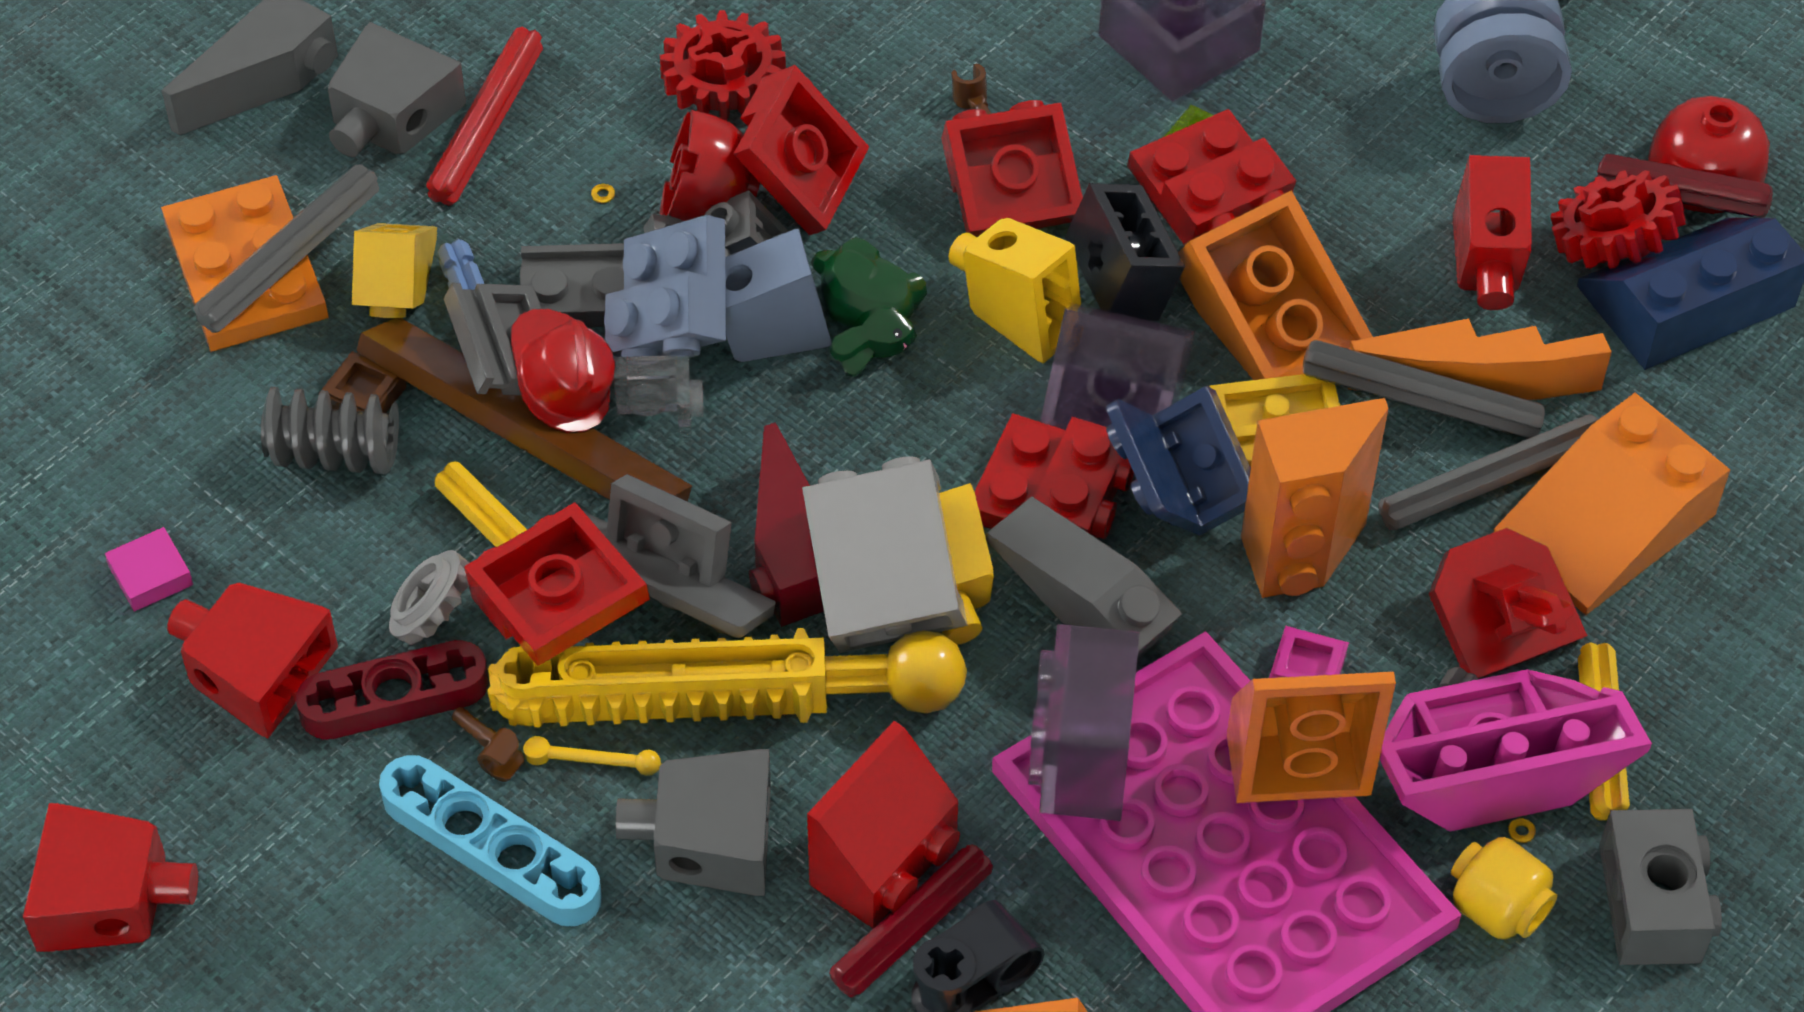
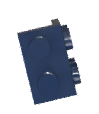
[1106,386,1251,535]

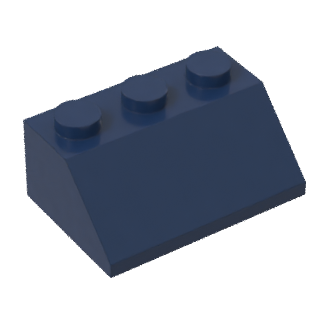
[1577,217,1804,370]

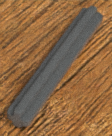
[193,164,379,333]
[1303,340,1545,439]
[1378,414,1598,531]

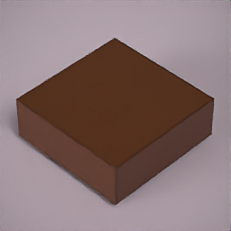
[318,351,407,413]

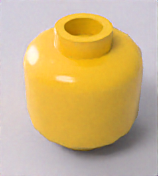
[1451,837,1557,940]

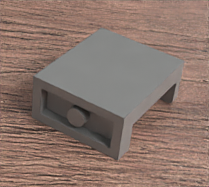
[802,457,968,653]

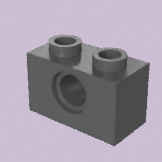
[1599,809,1722,965]

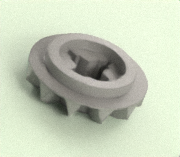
[389,550,470,645]

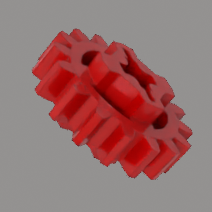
[660,10,786,121]
[1550,170,1686,269]

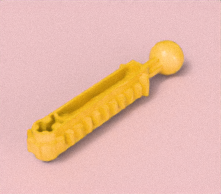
[487,628,967,727]

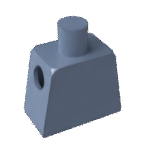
[725,228,832,362]

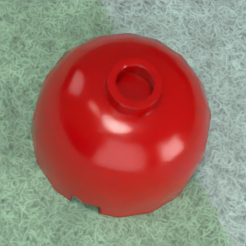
[1648,96,1770,214]
[660,110,760,221]

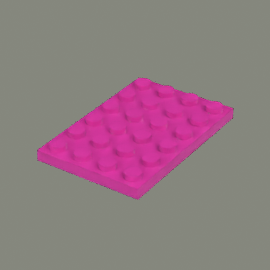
[992,631,1461,1012]

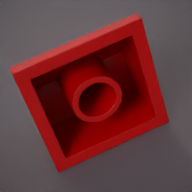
[807,721,960,929]

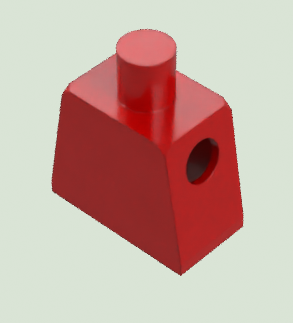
[1453,155,1532,310]
[167,582,338,739]
[23,803,198,952]

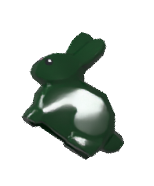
[811,237,927,377]

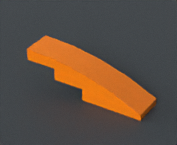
[1348,318,1612,400]

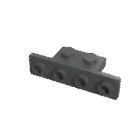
[583,474,775,638]

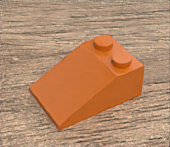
[1178,190,1373,380]
[1493,393,1731,615]
[1227,672,1396,803]

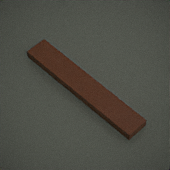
[357,318,692,502]

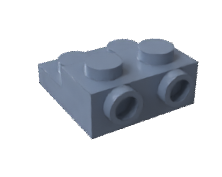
[604,215,726,368]

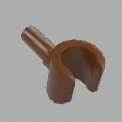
[951,64,991,114]
[452,707,525,782]

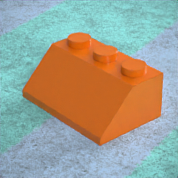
[1241,398,1389,598]

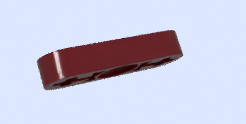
[296,640,489,740]

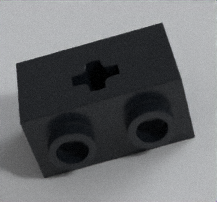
[1065,183,1185,321]

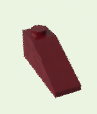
[748,422,824,627]

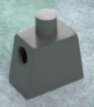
[328,22,466,157]
[616,749,771,896]

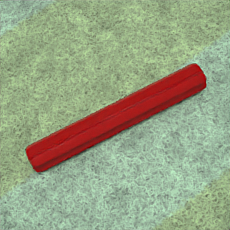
[426,26,543,206]

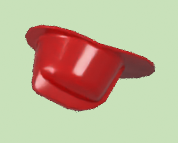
[511,309,615,433]

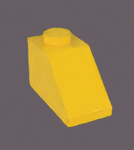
[352,223,437,318]

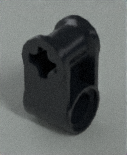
[911,900,1045,1012]

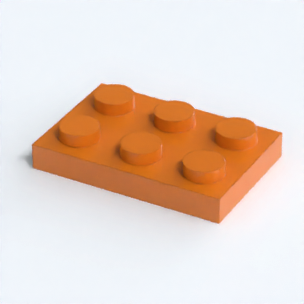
[161,175,329,352]

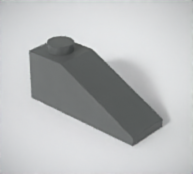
[161,0,338,135]
[985,497,1182,680]

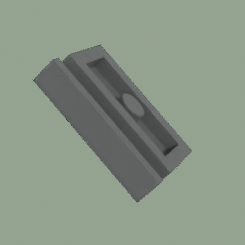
[520,243,624,327]
[444,283,541,395]

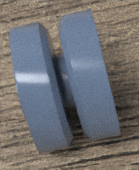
[1433,0,1572,123]

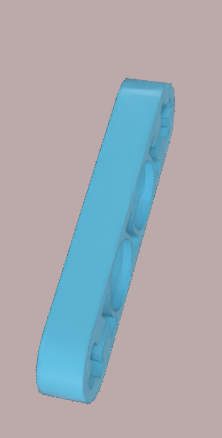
[379,755,602,926]

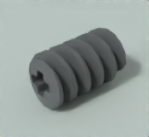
[261,386,399,475]

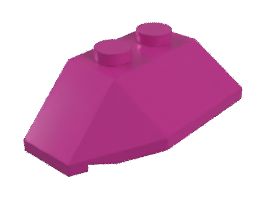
[1379,669,1652,832]

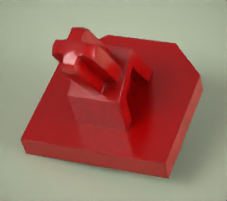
[1429,528,1587,679]

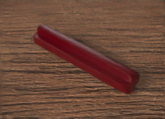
[1597,154,1773,218]
[829,844,993,998]

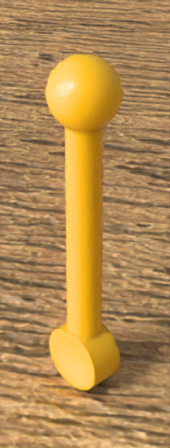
[523,736,661,776]

